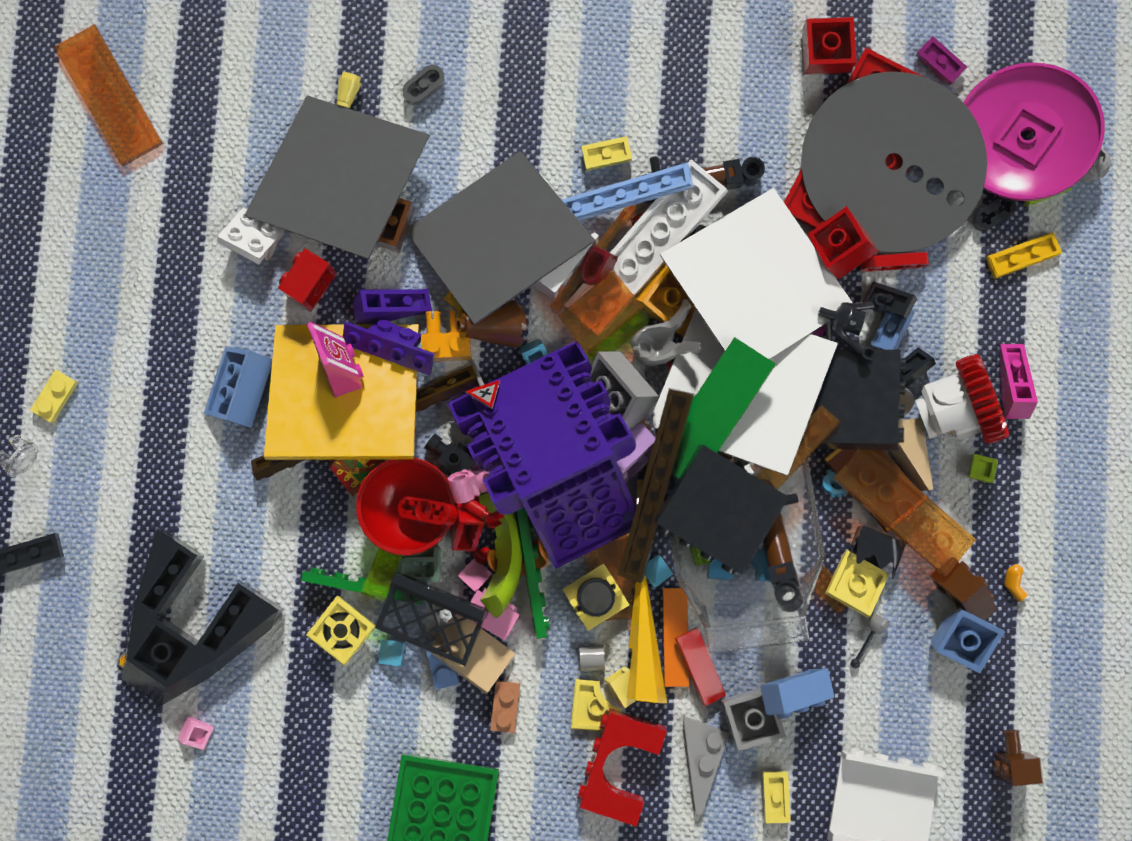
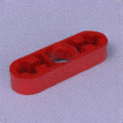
[860,252,929,272]
[398,496,458,526]

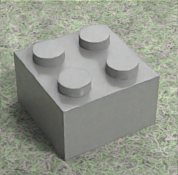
[720,687,786,751]

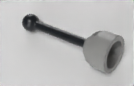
[850,612,890,669]

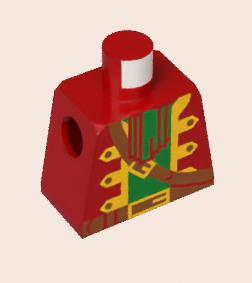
[329,459,385,497]

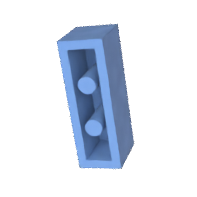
[760,668,834,719]

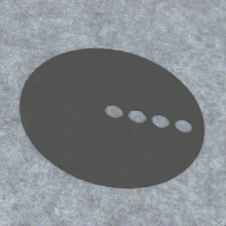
[801,72,987,253]

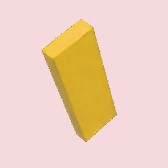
[986,232,1062,279]

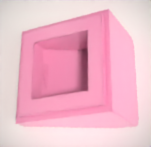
[458,559,492,592]
[178,716,214,750]

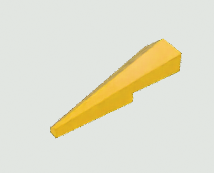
[627,576,667,703]

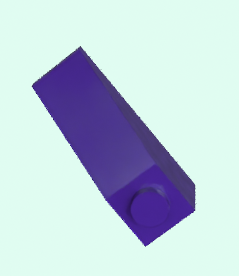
[352,289,432,323]

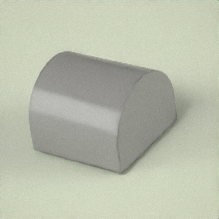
[579,645,605,672]

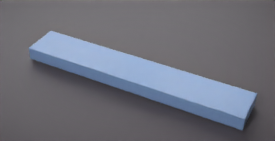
[562,163,694,221]

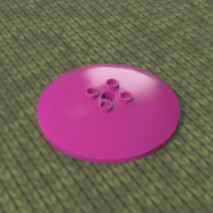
[963,62,1105,201]

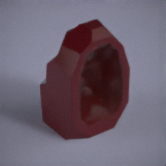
[581,245,618,286]

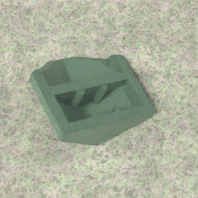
[398,544,441,582]

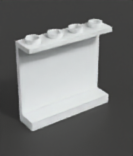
[827,748,944,841]

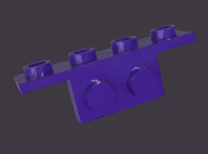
[343,319,435,376]

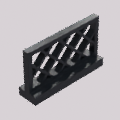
[375,572,489,666]

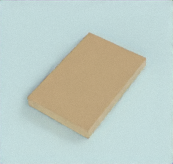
[427,614,515,694]

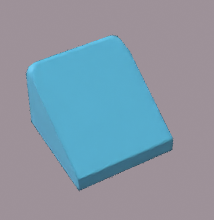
[519,339,548,365]
[378,639,406,667]

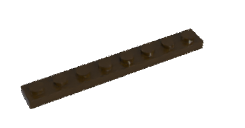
[618,387,695,583]

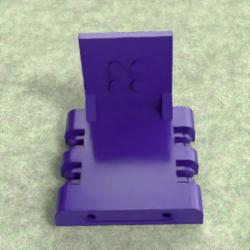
[448,340,636,569]

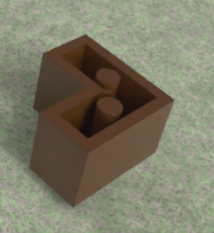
[377,198,415,253]
[930,557,997,620]

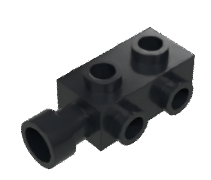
[424,433,476,476]

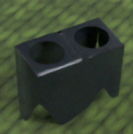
[847,525,906,579]

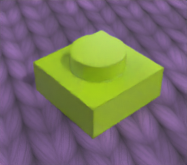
[967,454,998,484]

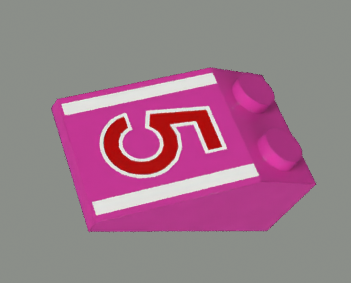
[307,322,364,398]

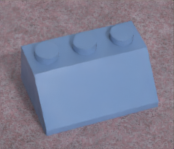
[203,346,272,428]

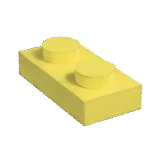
[581,136,632,171]
[30,369,79,423]
[762,771,791,823]

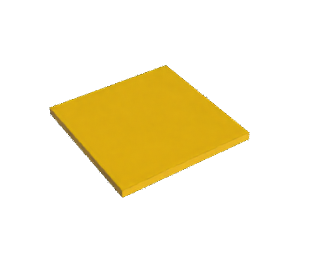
[264,324,419,460]

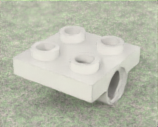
[217,207,284,264]

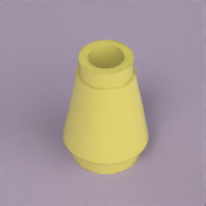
[336,72,361,109]

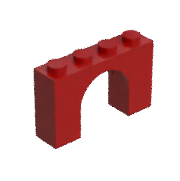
[576,708,667,826]

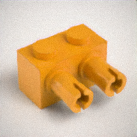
[421,310,472,362]

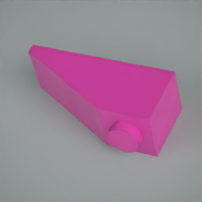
[999,344,1038,419]

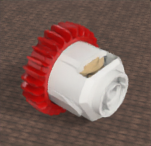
[916,354,1009,444]

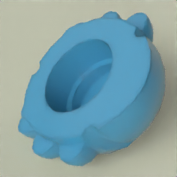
[821,470,848,498]

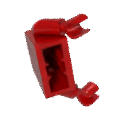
[450,496,504,564]

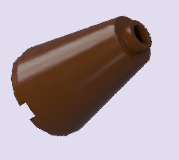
[456,300,526,348]

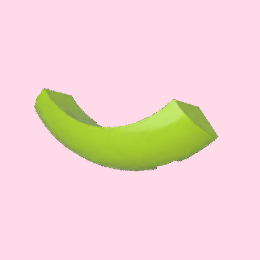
[478,491,522,618]

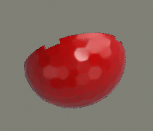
[356,458,455,555]

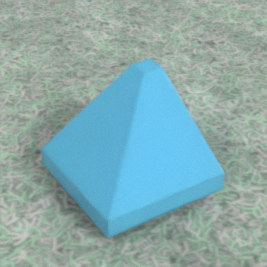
[645,554,673,588]

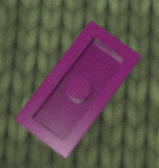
[915,36,968,86]

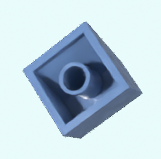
[931,608,1005,673]

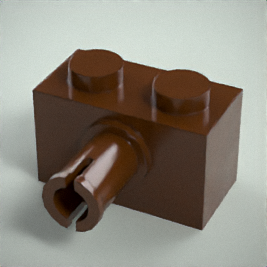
[992,729,1043,786]

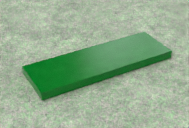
[673,337,777,479]

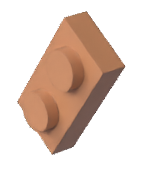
[490,680,520,733]

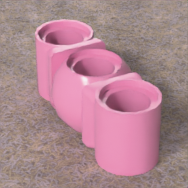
[448,464,489,504]

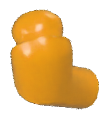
[1004,564,1028,602]

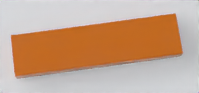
[662,588,689,687]

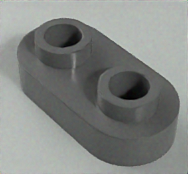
[403,65,445,105]

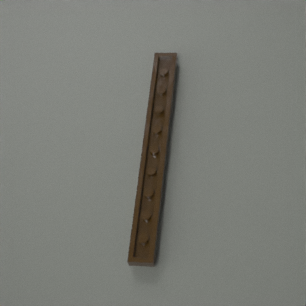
[251,366,479,481]

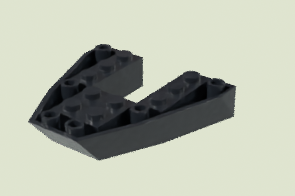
[121,529,284,706]

